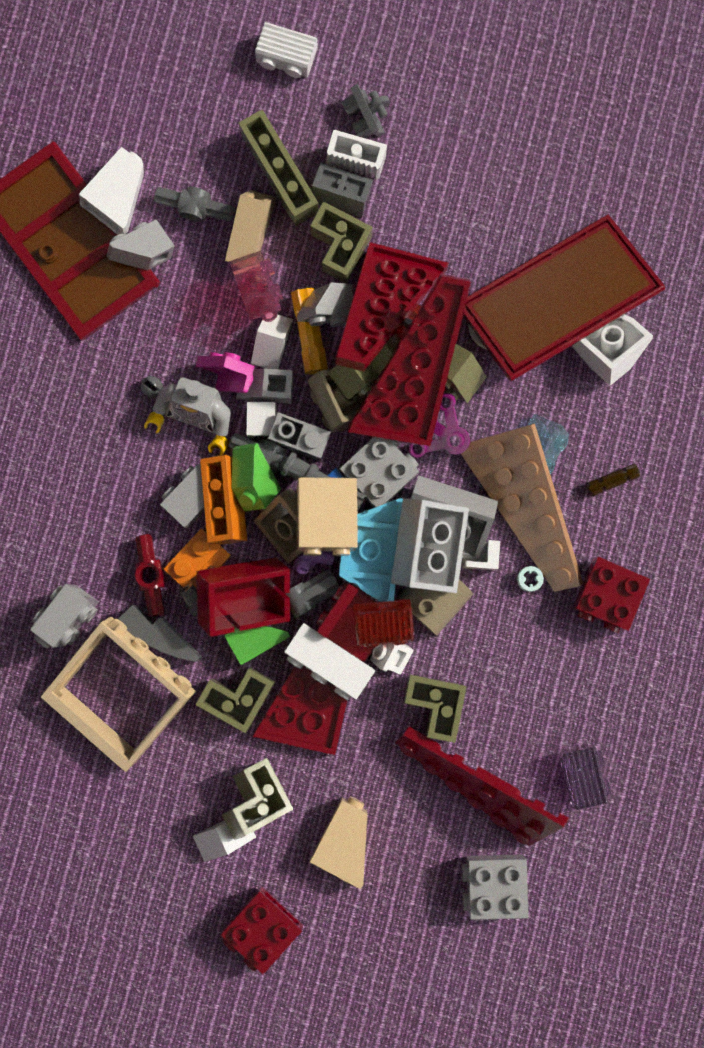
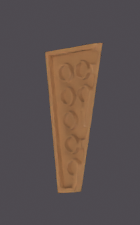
[461,423,583,592]

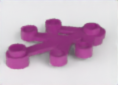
[409,393,470,458]

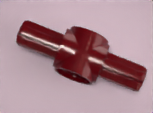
[135,534,165,617]

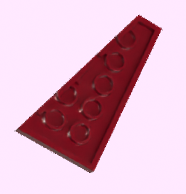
[335,242,449,372]
[347,274,471,446]
[253,584,371,755]
[395,727,569,846]

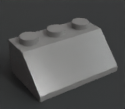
[411,475,498,562]
[391,498,469,593]

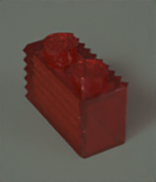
[353,599,414,648]

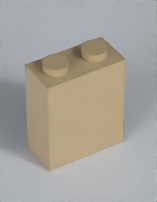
[297,478,357,556]

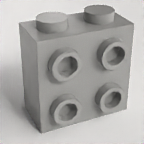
[340,437,419,508]
[31,584,99,648]
[462,854,528,920]

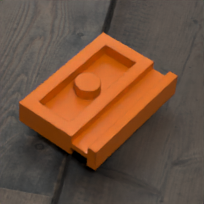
[164,528,231,589]

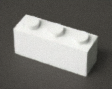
[285,623,375,700]

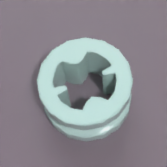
[517,566,544,592]

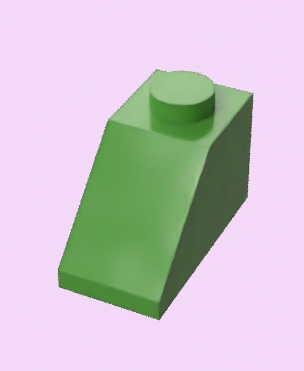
[232,443,281,511]
[224,624,291,665]

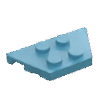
[339,498,403,608]

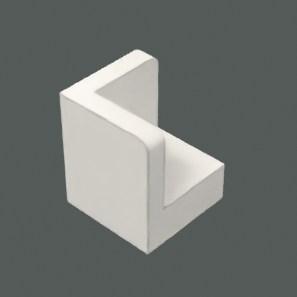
[247,402,277,439]
[462,540,500,571]

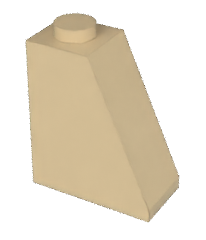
[225,190,276,270]
[310,796,367,889]

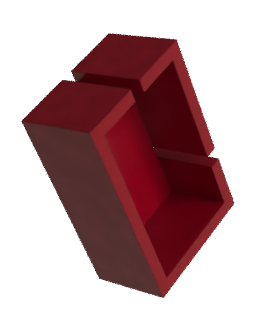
[196,557,290,637]

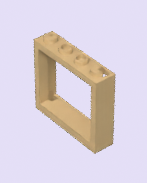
[41,617,196,772]

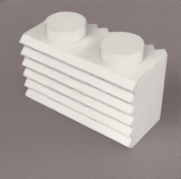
[255,22,318,78]
[327,130,387,180]

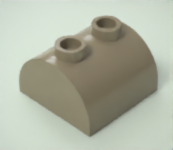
[308,369,368,433]
[254,488,304,564]
[395,579,473,636]

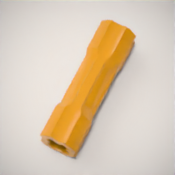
[291,288,328,375]

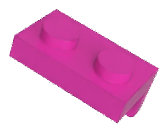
[196,352,254,393]

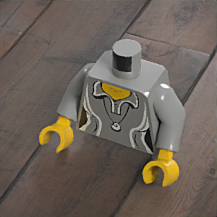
[144,377,231,456]

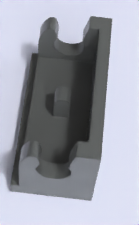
[312,163,373,218]

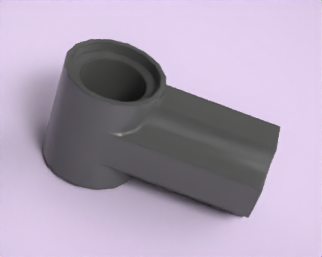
[286,569,340,619]

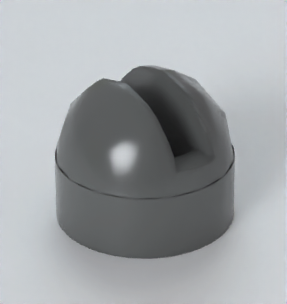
[140,376,163,399]

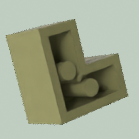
[310,202,373,284]
[328,333,401,400]
[444,344,487,403]
[196,668,275,733]
[403,674,467,743]
[222,758,293,841]

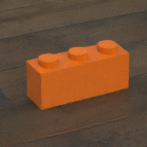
[200,455,247,545]

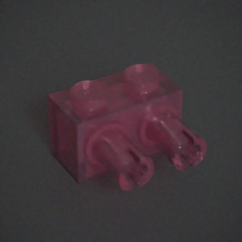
[229,250,283,322]

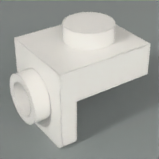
[370,635,414,675]

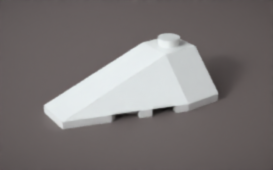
[572,314,653,385]

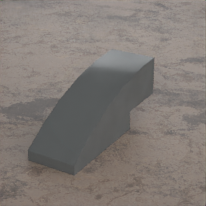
[118,605,202,662]

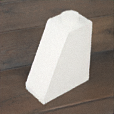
[79,147,144,235]

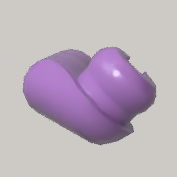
[294,551,334,574]

